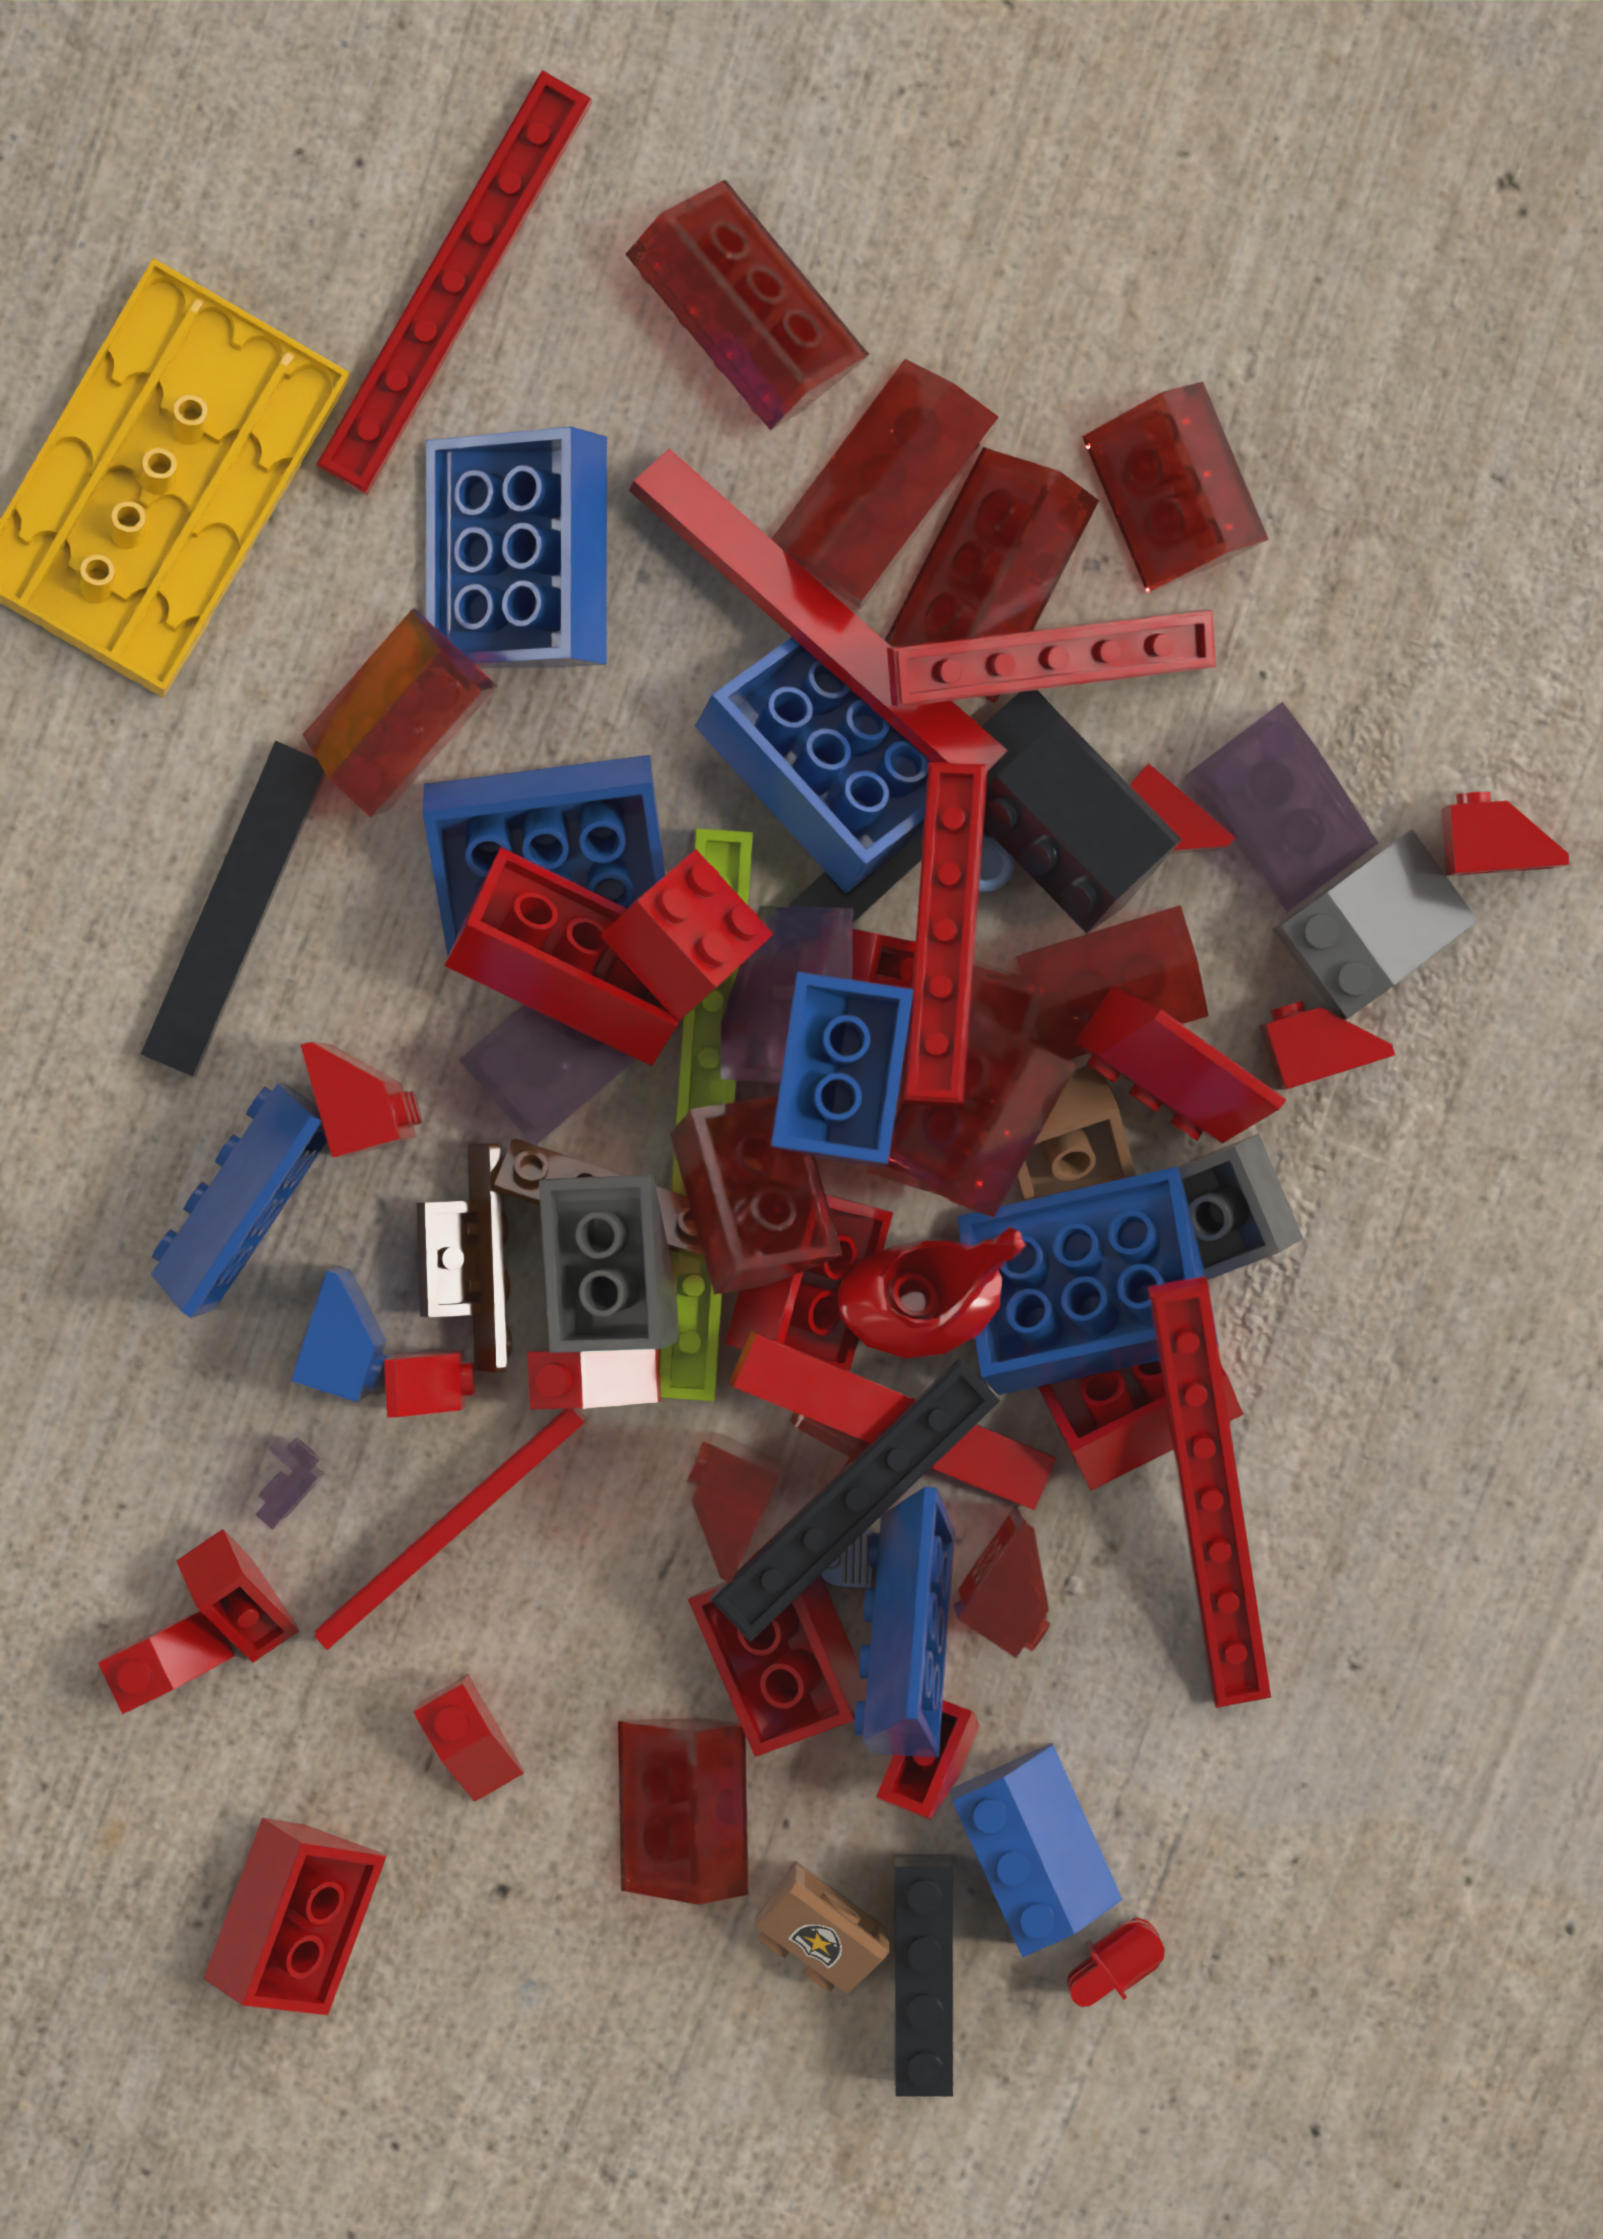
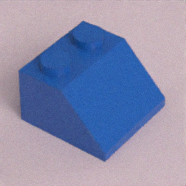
[291,1266,390,1402]

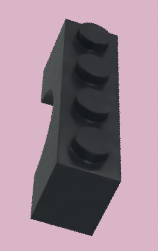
[894,1854,953,2097]

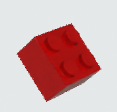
[600,849,773,1022]

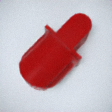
[1067,1917,1165,2007]

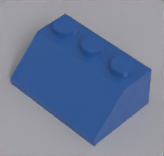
[771,972,913,1167]
[950,1743,1123,1958]

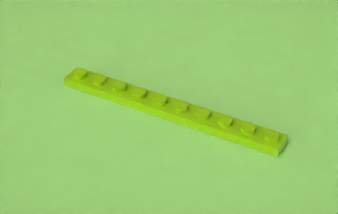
[660,828,753,1401]

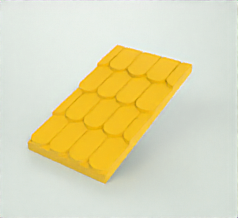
[0,258,350,699]

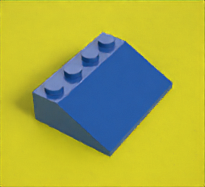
[425,426,607,668]
[695,637,931,894]
[423,755,666,956]
[151,1083,328,1318]
[957,1167,1219,1395]
[854,1487,955,1757]

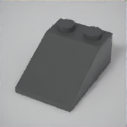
[1273,829,1478,1019]
[1178,1133,1303,1280]
[539,1174,679,1353]

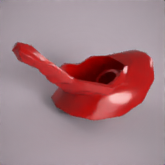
[837,1226,1026,1359]

